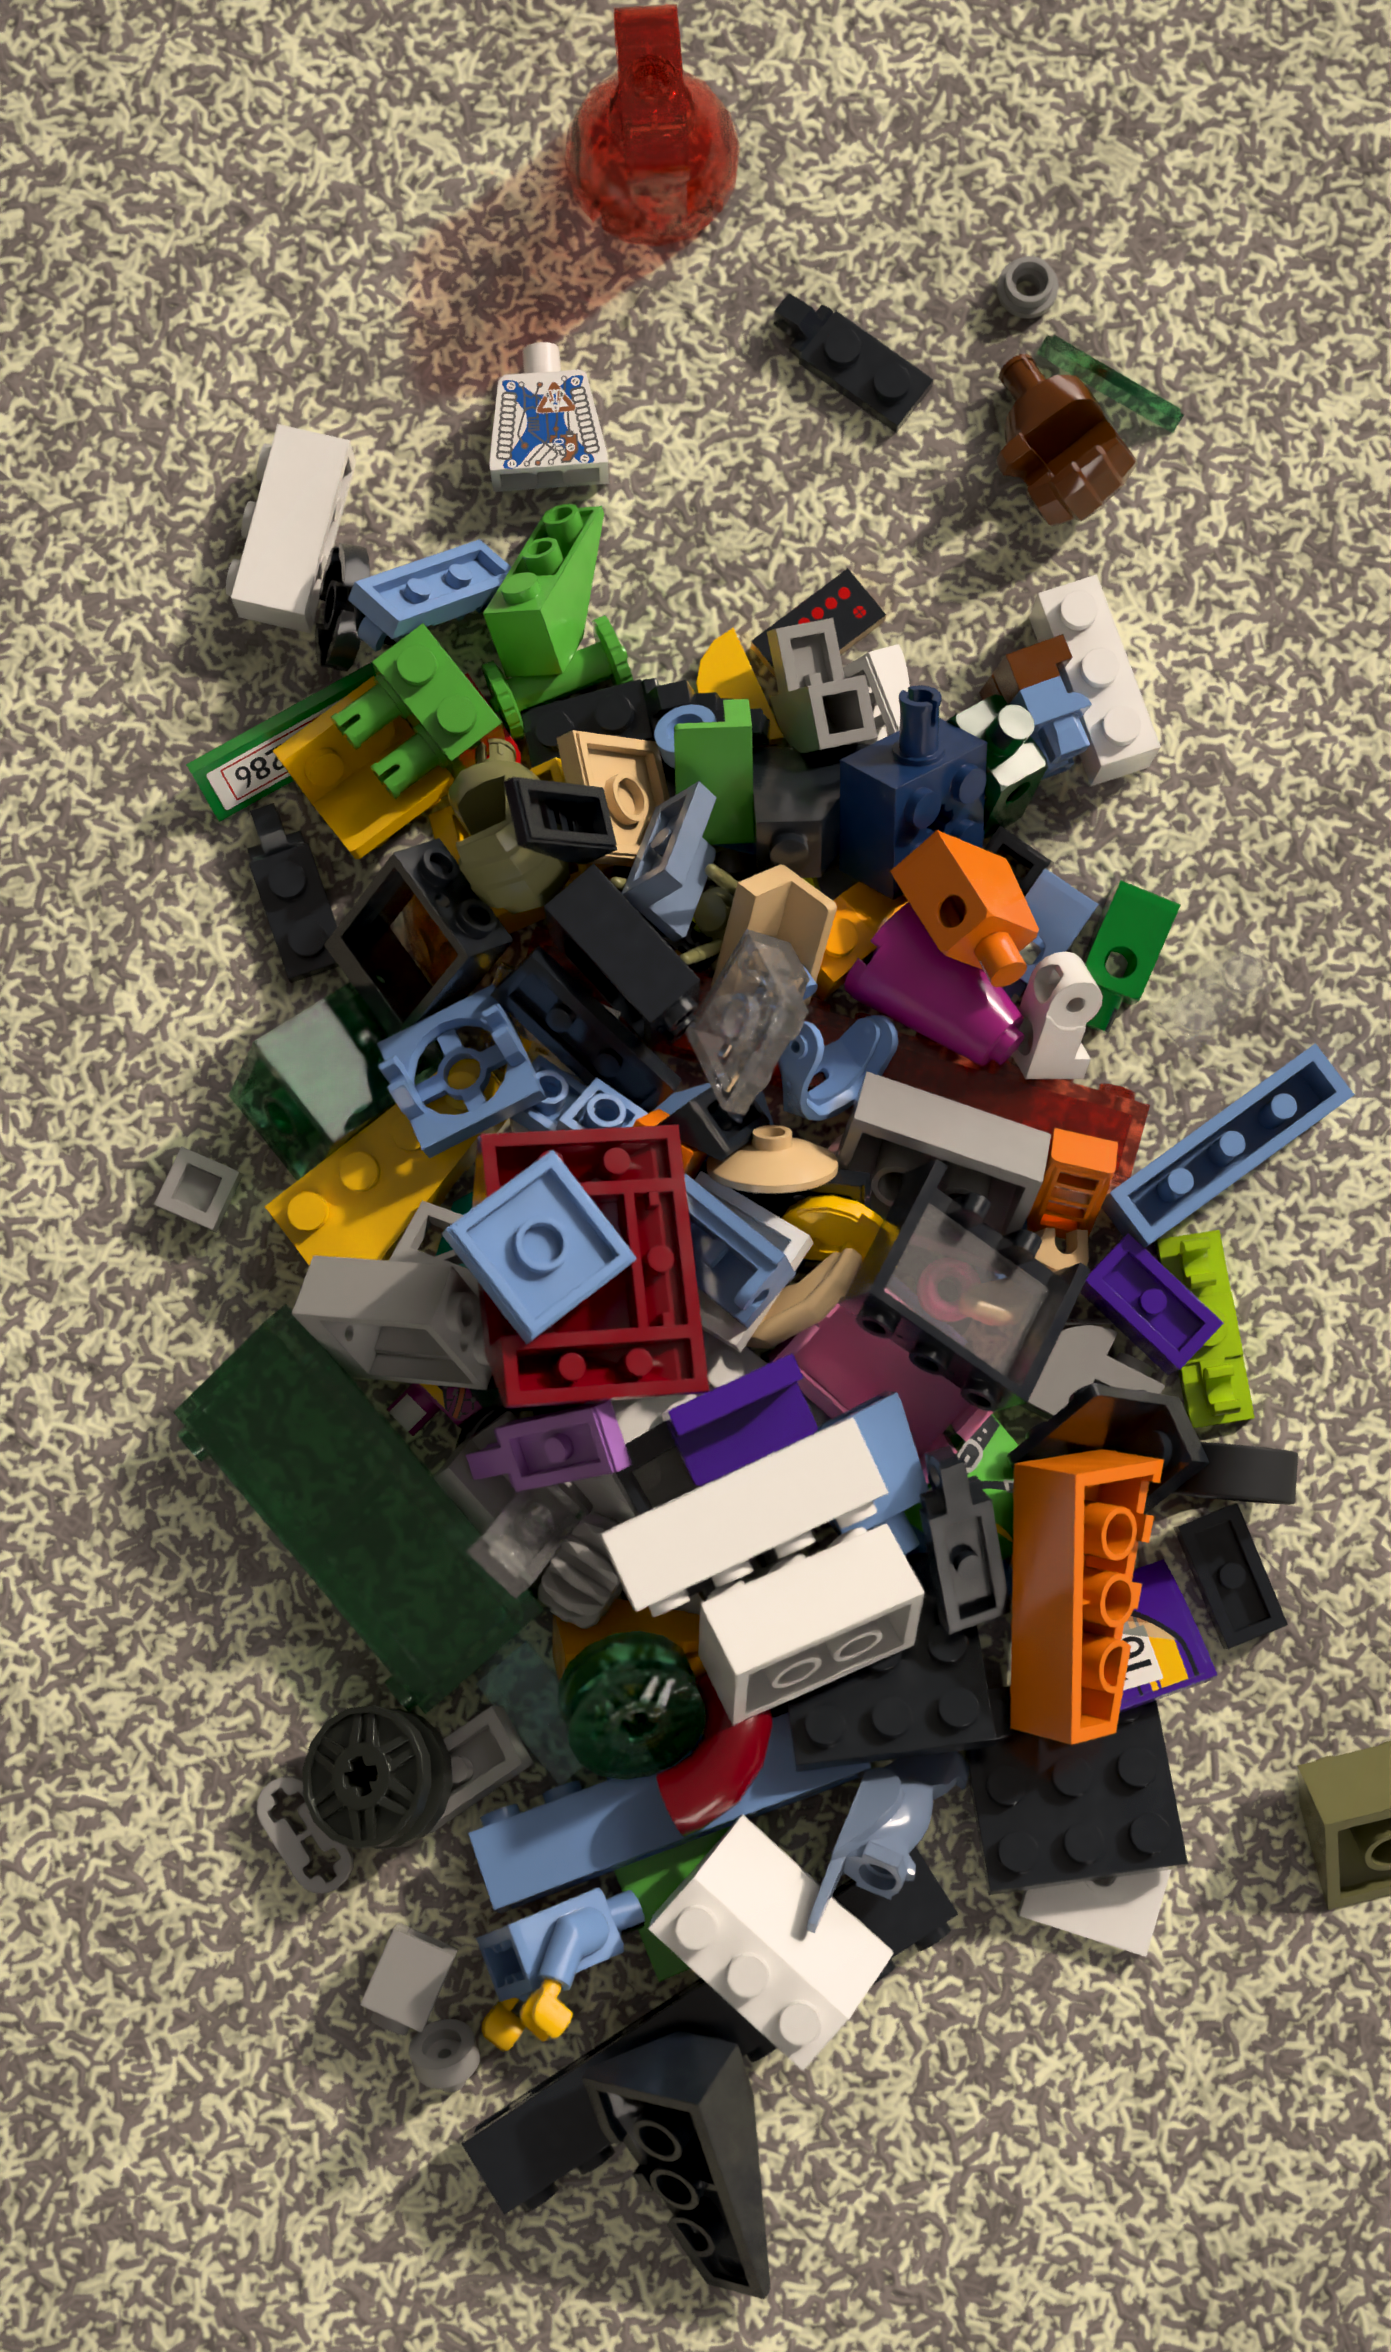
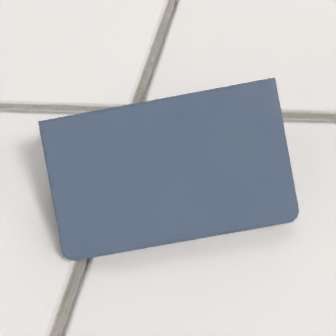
[621,781,717,942]

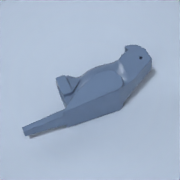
[806,1751,969,1933]

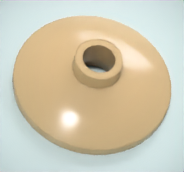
[707,1125,838,1193]

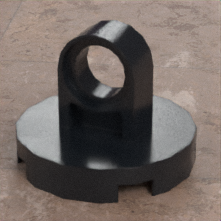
[315,543,409,671]

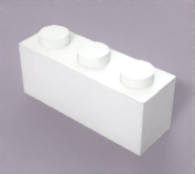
[226,424,356,634]
[1029,574,1161,786]

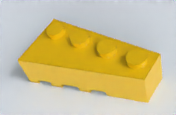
[264,1047,509,1266]

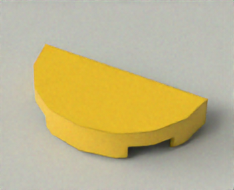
[696,628,783,748]
[781,1194,884,1264]

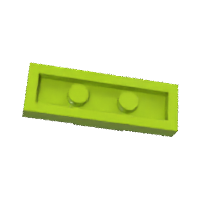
[1154,1229,1255,1429]

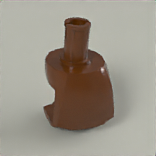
[996,354,1138,526]

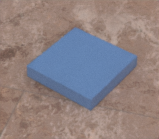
[442,1150,637,1344]

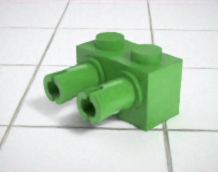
[331,623,505,799]

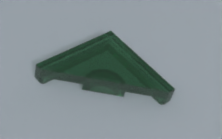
[1037,334,1184,433]

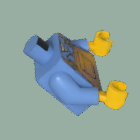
[476,1888,645,2051]

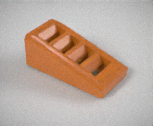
[1026,1128,1118,1239]

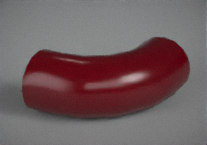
[656,1672,773,1837]

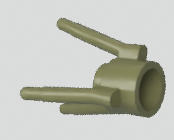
[610,864,738,966]

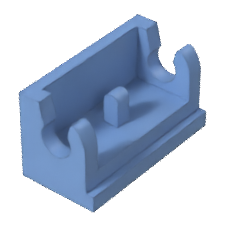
[684,1174,796,1329]

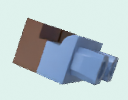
[979,634,1092,780]

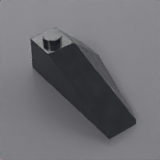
[582,2031,771,2300]

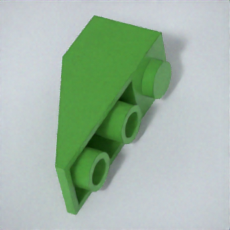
[483,504,604,677]

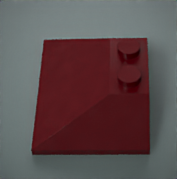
[472,1125,709,1408]

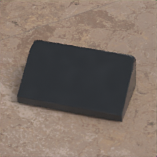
[656,1072,770,1161]

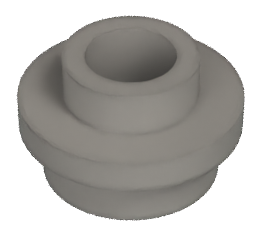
[997,256,1058,318]

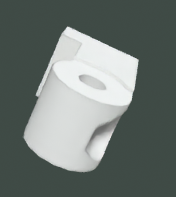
[1012,951,1103,1079]

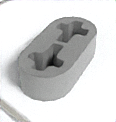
[257,1776,354,1893]

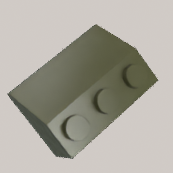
[1297,1741,1391,1910]

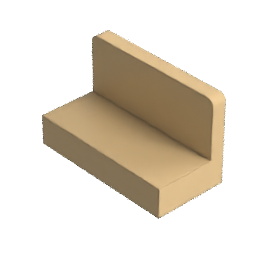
[711,864,837,1008]

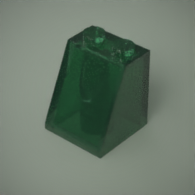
[229,975,445,1181]

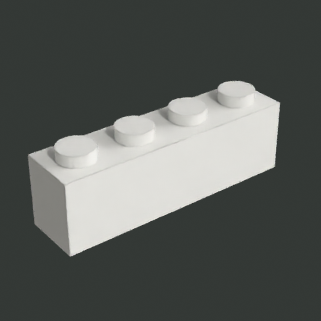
[599,1417,888,1617]

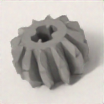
[538,1512,623,1629]

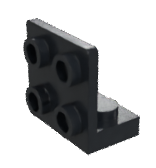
[1007,1383,1210,1514]

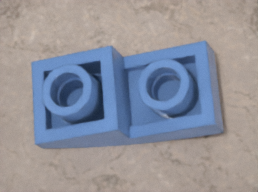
[510,1054,649,1132]

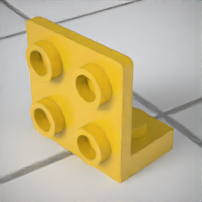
[273,676,455,860]

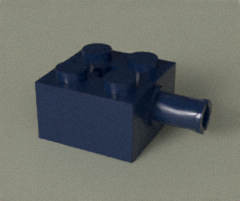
[839,685,987,900]

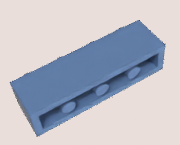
[1101,1043,1355,1248]

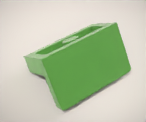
[674,699,754,845]

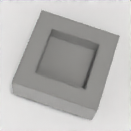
[154,1146,243,1233]

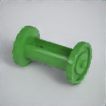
[481,615,634,742]

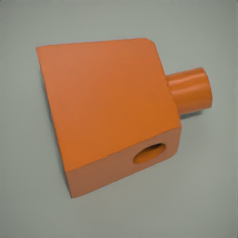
[890,830,1039,987]

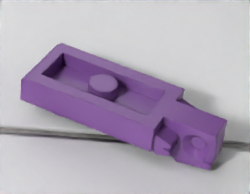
[466,1400,631,1492]

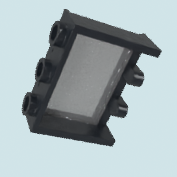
[838,1159,1091,1412]

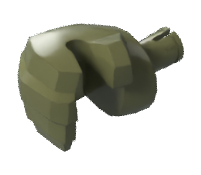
[448,738,570,914]

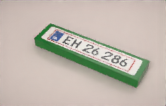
[186,662,376,822]

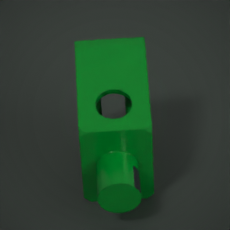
[1082,880,1181,1034]

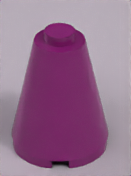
[844,902,1025,1066]

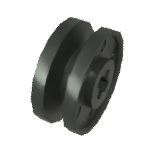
[302,1705,453,1849]

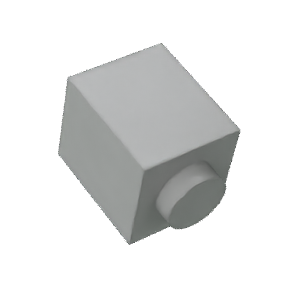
[360,1922,458,2035]

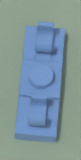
[348,539,511,652]

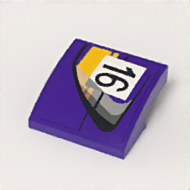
[1119,1559,1218,1713]

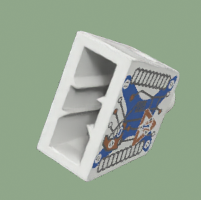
[489,342,609,492]

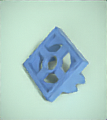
[377,984,547,1158]

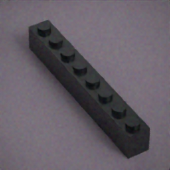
[461,1846,958,2215]

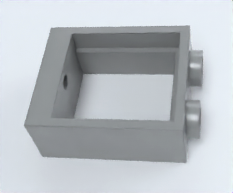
[291,1255,492,1390]

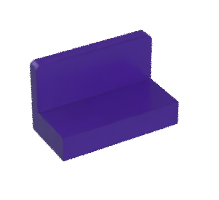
[1080,1233,1223,1375]
[662,1353,818,1486]

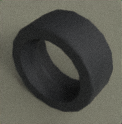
[1172,1442,1298,1505]

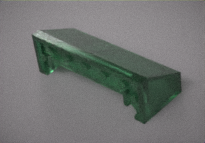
[174,1304,549,1714]

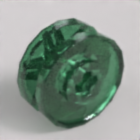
[558,1631,706,1780]

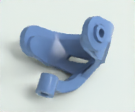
[773,964,899,1121]

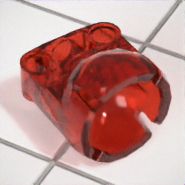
[564,3,740,247]

